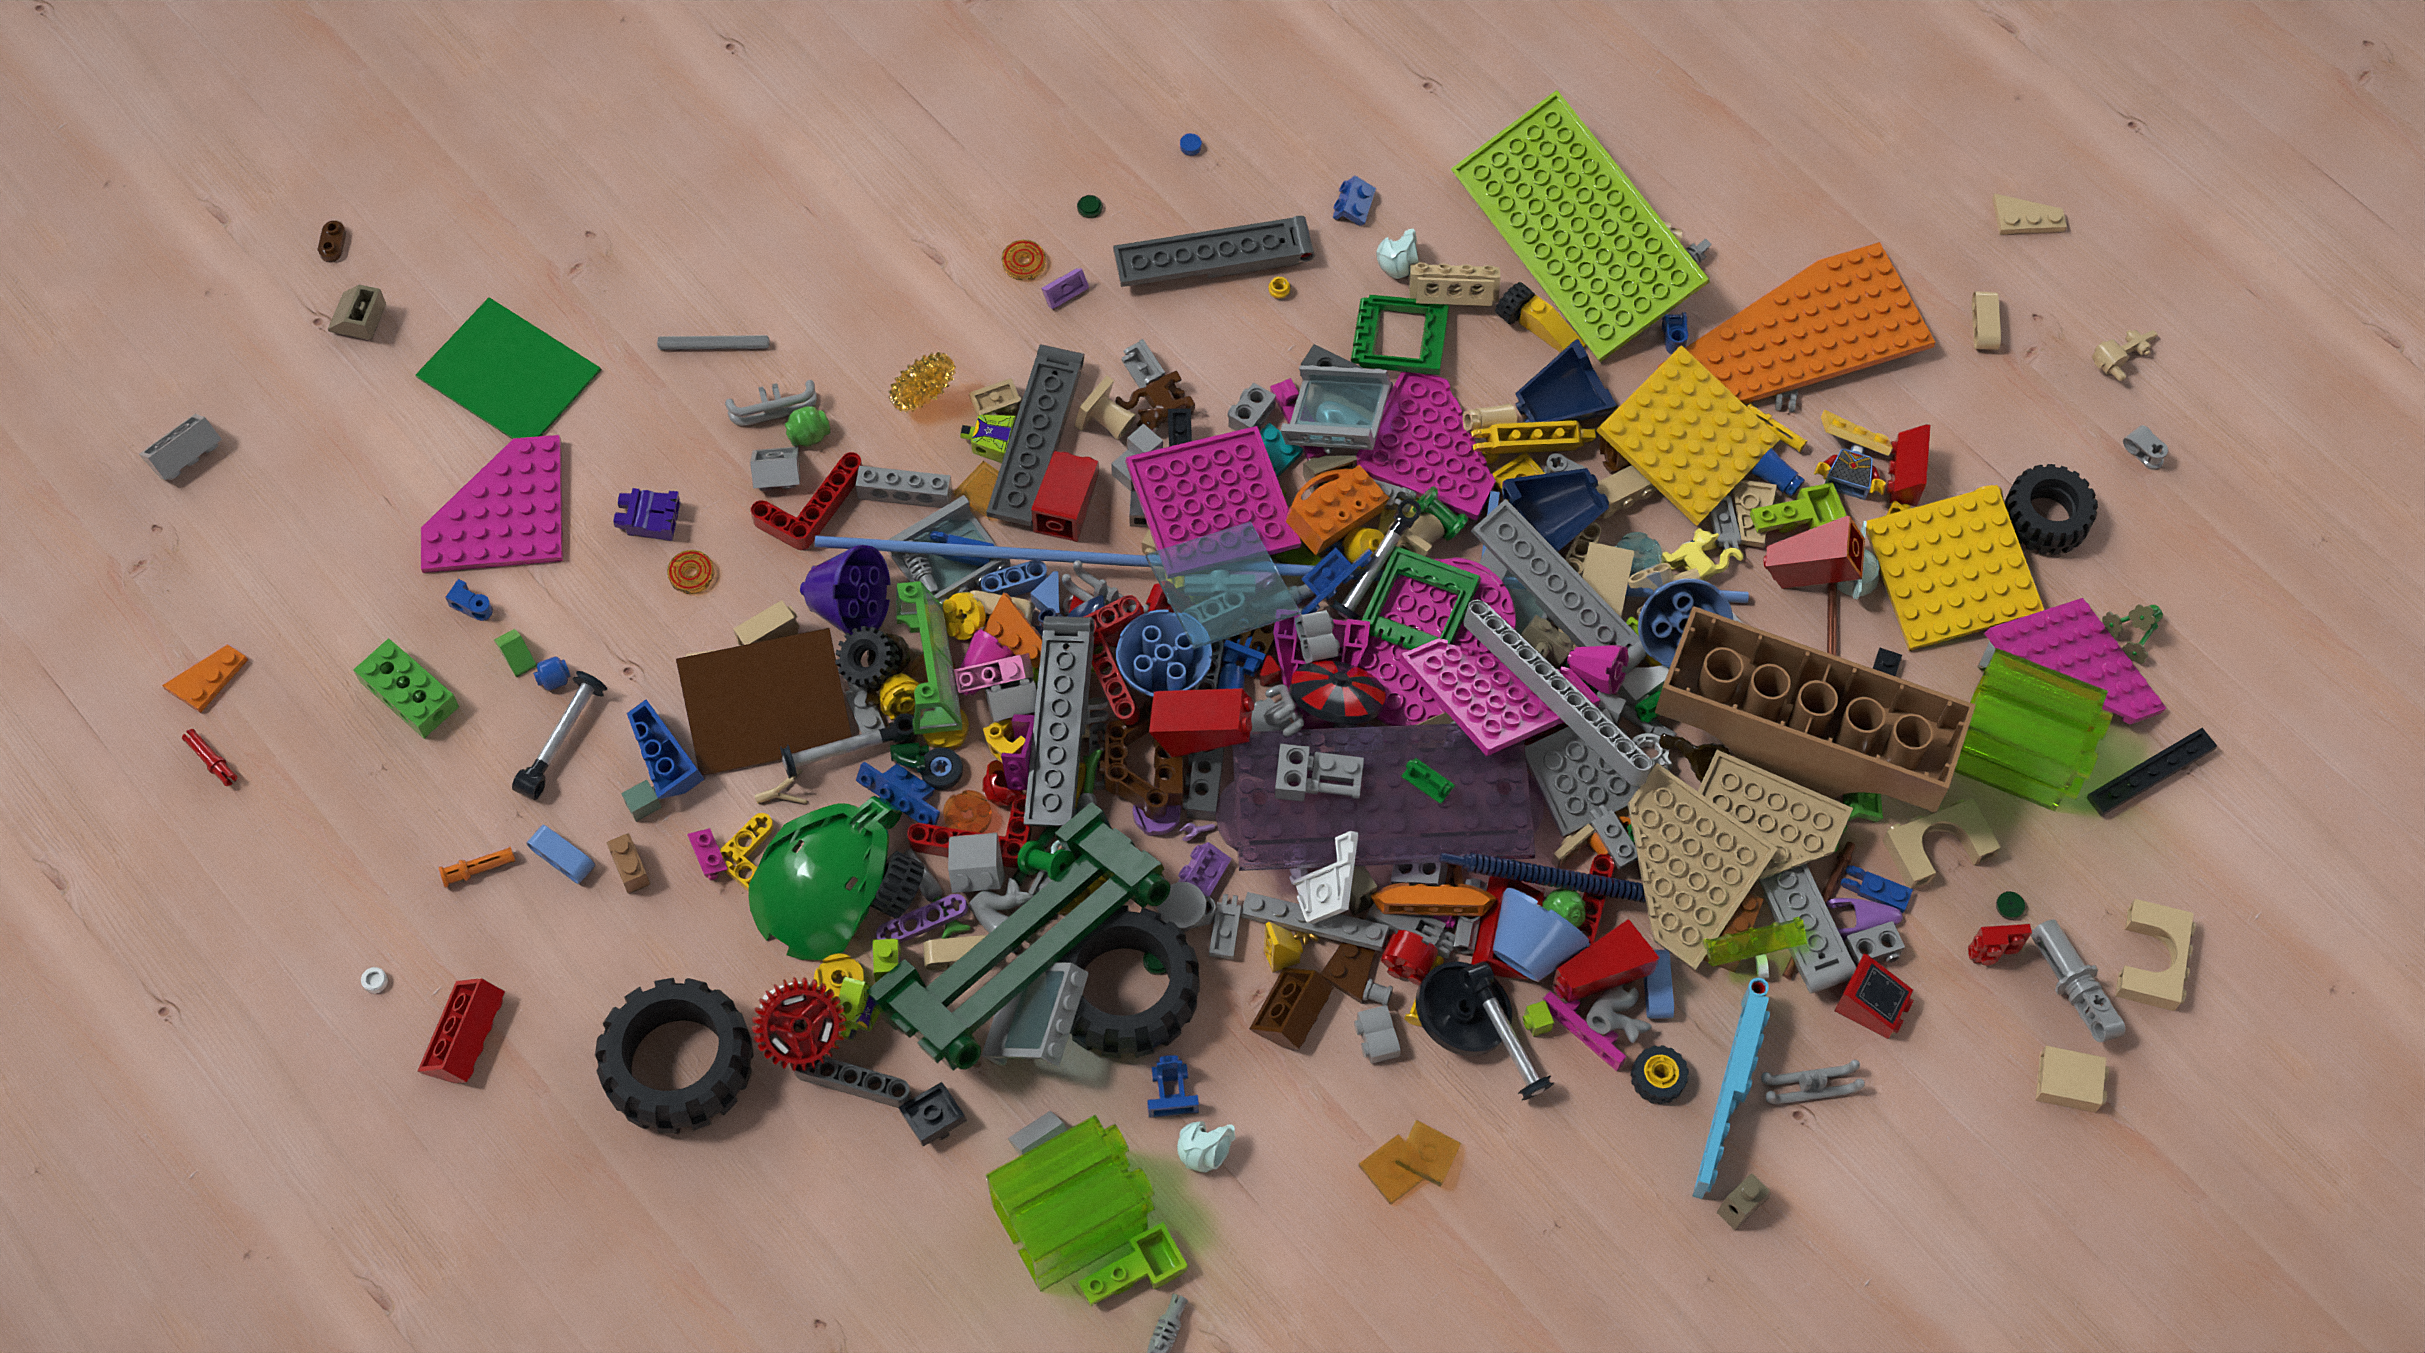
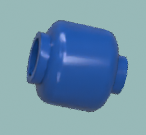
[534,656,571,691]

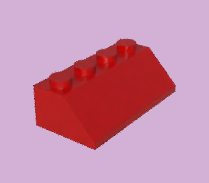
[1471,876,1545,980]
[417,978,505,1083]

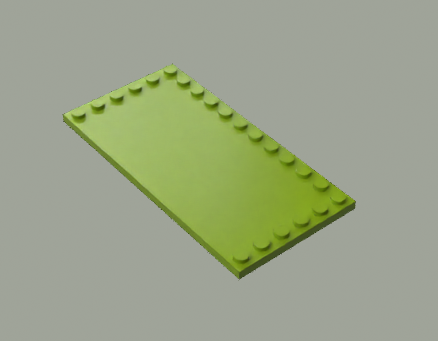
[1451,90,1710,363]

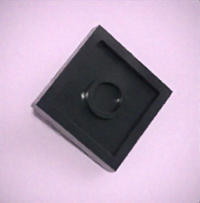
[898,1082,967,1146]

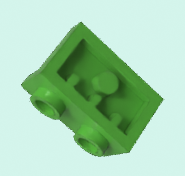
[1843,792,1883,822]

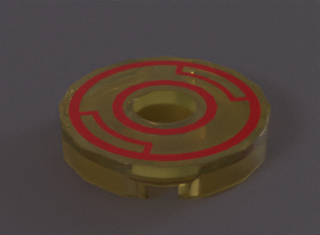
[1001,240,1046,280]
[667,550,715,594]

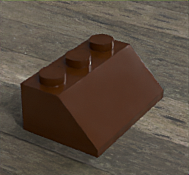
[1249,967,1334,1050]

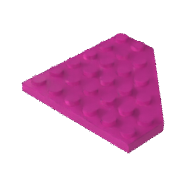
[1356,372,1495,520]
[421,435,563,573]
[1984,598,2166,725]
[1399,638,1601,756]

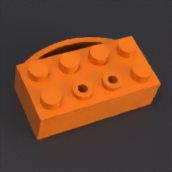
[1286,465,1389,555]

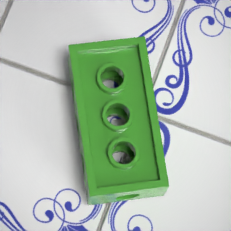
[353,638,459,739]

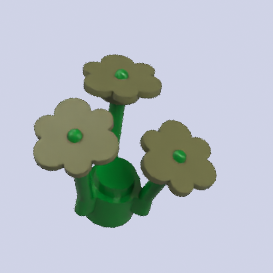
[2102,604,2163,664]

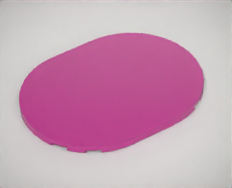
[1357,557,1516,731]

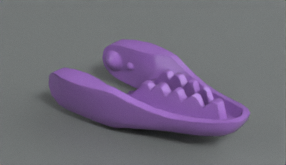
[1826,898,1902,942]

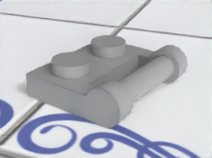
[1310,752,1364,799]

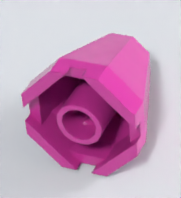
[1567,645,1629,694]

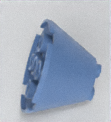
[1638,578,1733,668]
[1116,610,1212,696]

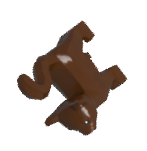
[1115,371,1195,432]

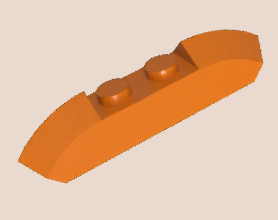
[1371,883,1496,916]

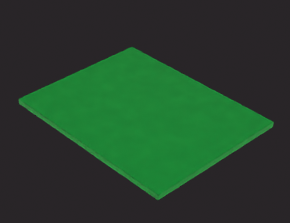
[415,297,601,439]

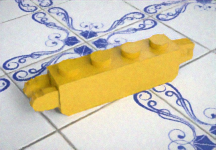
[1471,421,1596,454]

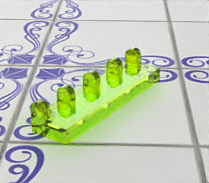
[1703,917,1807,967]

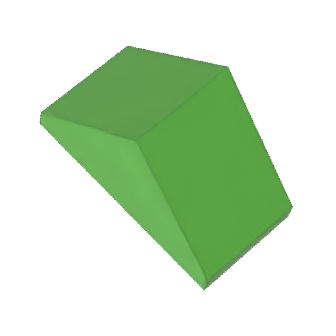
[494,629,537,677]

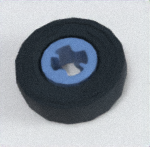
[920,748,963,790]

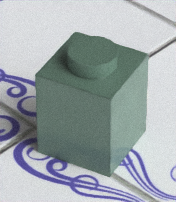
[621,780,662,822]

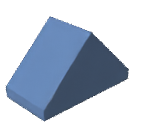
[1031,571,1060,615]

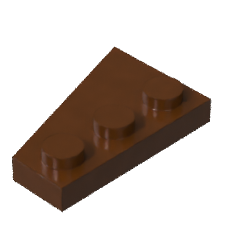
[1320,917,1375,1003]

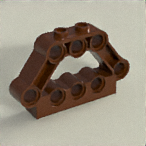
[1100,698,1183,820]

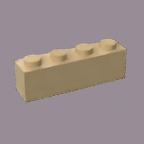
[1595,465,1658,521]

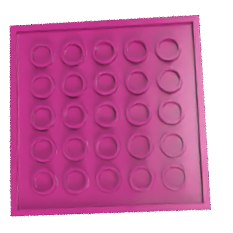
[1125,426,1301,580]

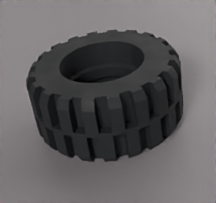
[2004,464,2098,555]

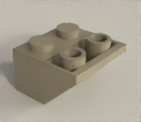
[328,285,386,340]

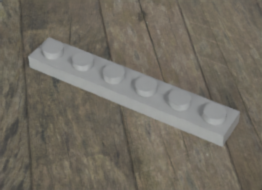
[1240,892,1389,951]

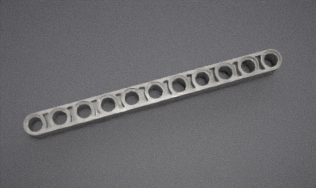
[1464,600,1652,786]

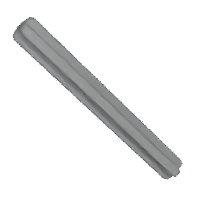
[657,335,769,350]

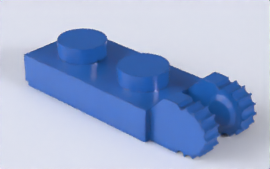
[930,531,994,567]
[1841,865,1913,913]

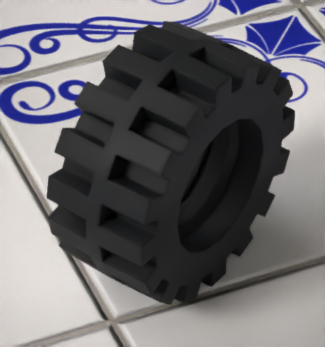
[1495,282,1535,324]

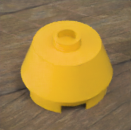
[1342,527,1385,569]
[880,674,923,721]

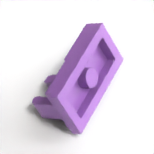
[1041,268,1089,309]

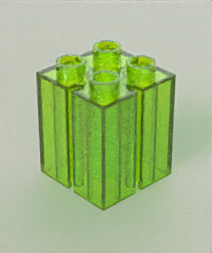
[1954,648,2113,812]
[985,1115,1155,1292]

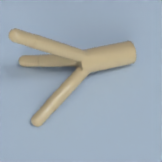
[755,769,807,804]

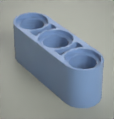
[981,560,1047,597]
[526,825,596,884]
[1643,950,1674,1019]

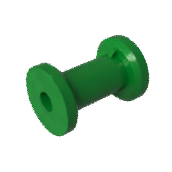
[1412,486,1468,541]
[1018,841,1076,880]

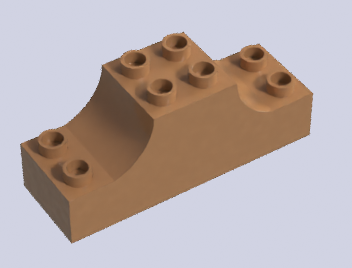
[1655,606,1976,813]

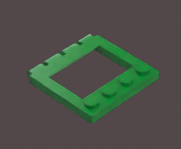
[1350,294,1449,375]
[1362,546,1482,650]

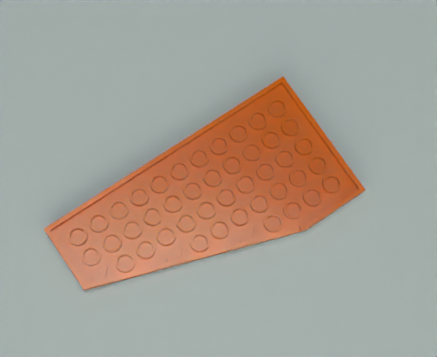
[1657,242,1935,404]

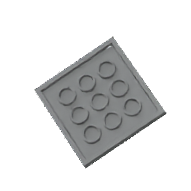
[1520,709,1639,837]

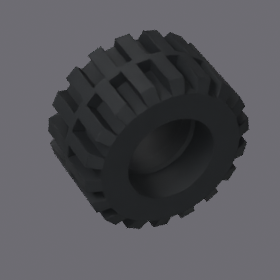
[870,851,924,919]

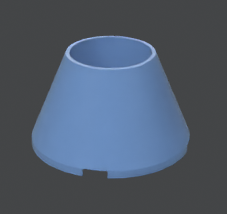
[1492,888,1590,982]

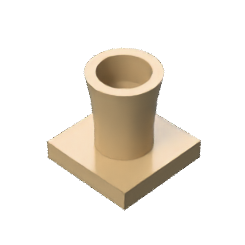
[1074,376,1136,440]
[1388,512,1444,559]

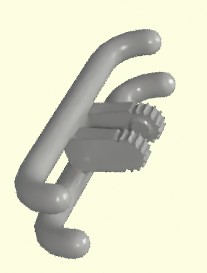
[725,380,817,426]
[1062,560,1150,620]
[1263,684,1304,737]
[1761,1059,1865,1104]

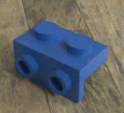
[1333,175,1376,226]

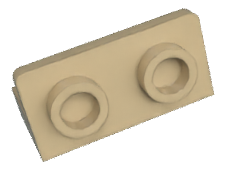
[969,378,1022,418]

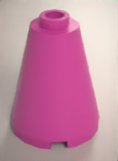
[955,629,1016,697]

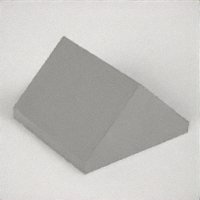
[1008,1111,1078,1180]

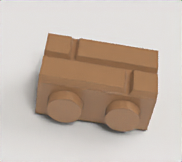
[607,833,650,893]

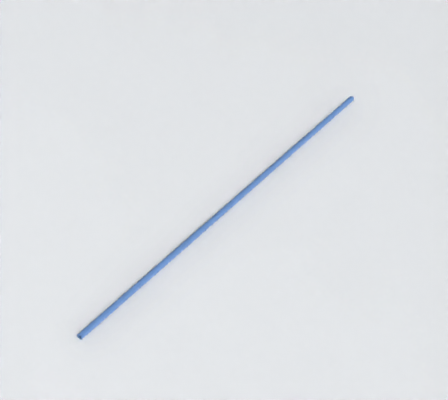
[815,536,1749,603]

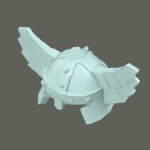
[1837,521,1879,599]

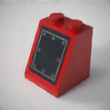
[1834,953,1914,1039]

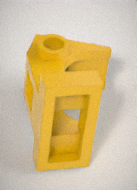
[983,717,1025,762]

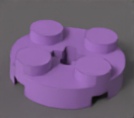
[1133,802,1181,836]

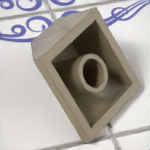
[1303,456,1357,493]

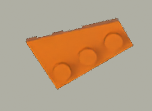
[983,592,1043,669]
[162,644,248,713]

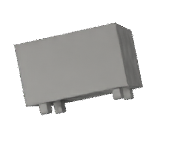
[984,677,1037,721]

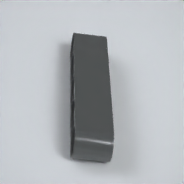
[794,1056,912,1108]

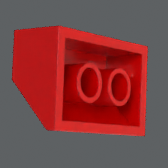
[1886,424,1931,507]

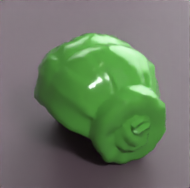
[785,406,831,447]
[1542,888,1586,928]

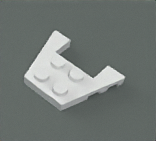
[1283,831,1358,924]

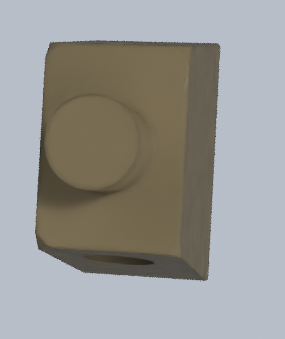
[1716,1173,1770,1230]

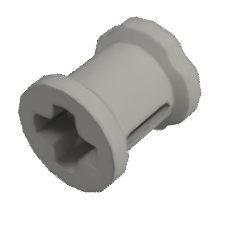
[1363,979,1393,1006]

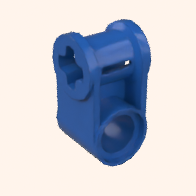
[1662,312,1688,354]

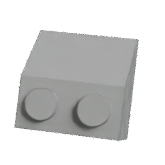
[750,446,801,491]
[948,832,1005,893]

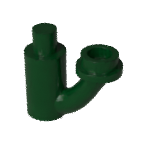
[890,742,930,773]

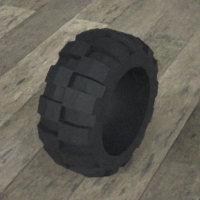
[1047,905,1200,1059]
[595,977,754,1134]

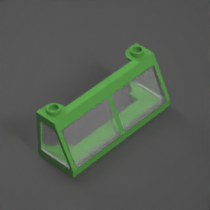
[896,581,962,735]

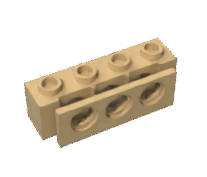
[1409,263,1500,306]

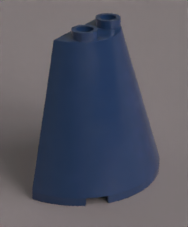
[1515,339,1618,423]
[1502,468,1609,552]

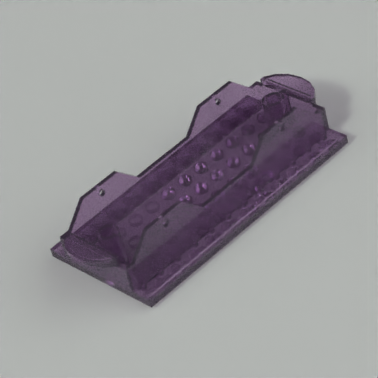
[1216,723,1544,871]

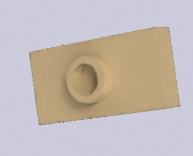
[1551,824,1594,868]

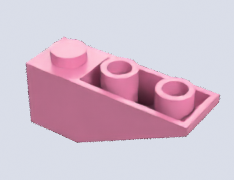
[954,653,1034,693]

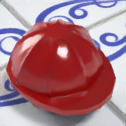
[982,760,1023,806]

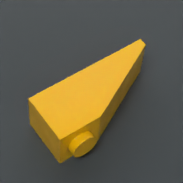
[1519,294,1586,353]
[1264,922,1303,972]

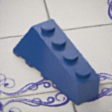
[627,699,705,800]

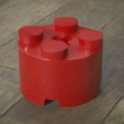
[1381,930,1438,985]

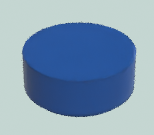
[1180,133,1202,156]

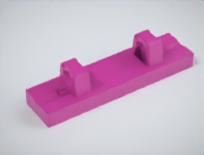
[1270,378,1327,460]
[1543,991,1626,1072]

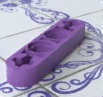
[876,894,968,943]

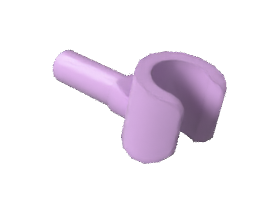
[1180,823,1215,841]

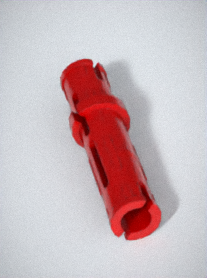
[182,729,237,786]

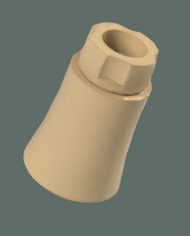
[1462,403,1517,432]

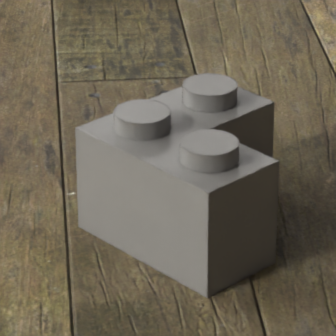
[1111,424,1163,491]

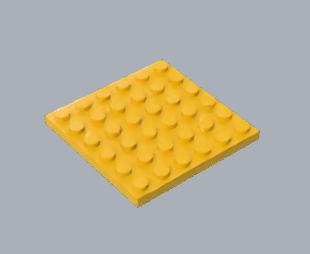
[1596,345,1780,526]
[1866,485,2044,651]

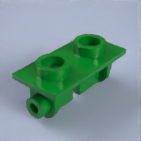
[1401,758,1455,804]

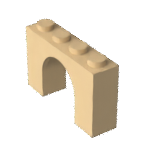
[1883,798,2001,889]
[2115,899,2196,1011]

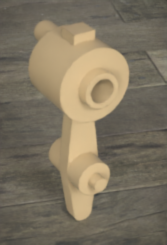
[2092,330,2158,381]

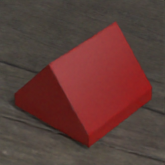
[1260,655,1281,687]

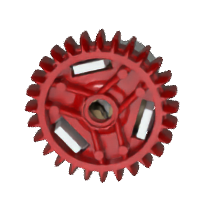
[752,977,846,1071]

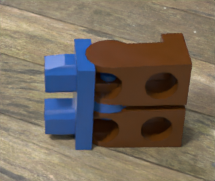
[1222,608,1275,677]

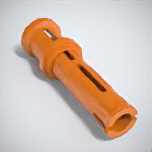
[438,846,515,888]

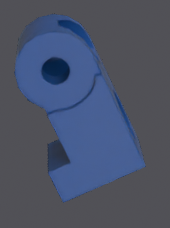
[445,579,493,621]

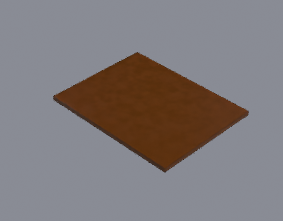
[676,628,852,776]

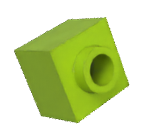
[1522,1000,1554,1037]

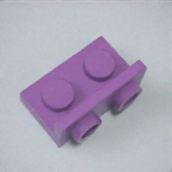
[1178,842,1232,897]

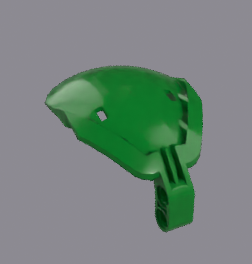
[748,796,902,960]

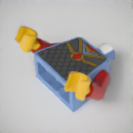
[1813,443,1886,500]

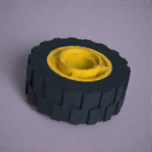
[1630,1045,1689,1104]

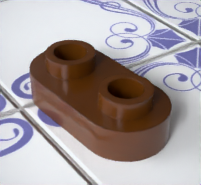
[318,220,346,262]

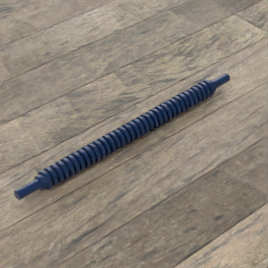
[1439,852,1646,903]

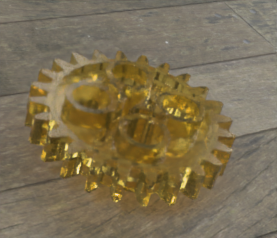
[889,352,956,413]

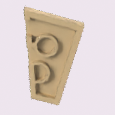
[1992,193,2067,235]
[1732,480,1777,548]

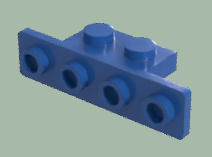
[1300,547,1373,615]
[856,762,940,826]

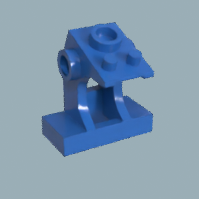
[1147,1055,1199,1117]

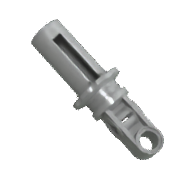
[2030,919,2125,1042]

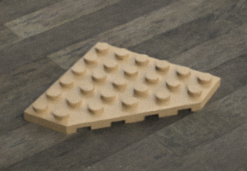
[1698,750,1853,881]
[1628,763,1778,970]

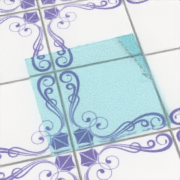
[1145,521,1300,649]

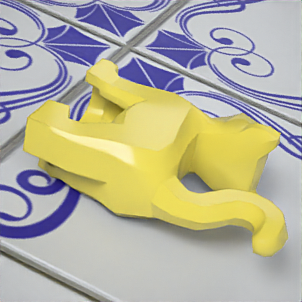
[1661,529,1744,581]

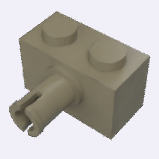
[1520,615,1575,669]
[1349,863,1377,916]

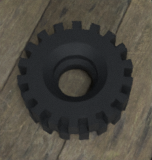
[835,626,900,689]

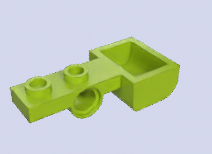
[1749,482,1847,533]
[1078,1222,1188,1307]

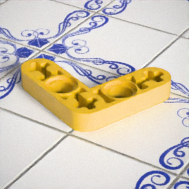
[720,813,774,892]

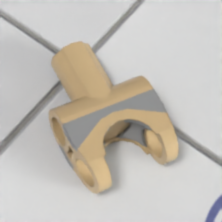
[1628,563,1701,617]

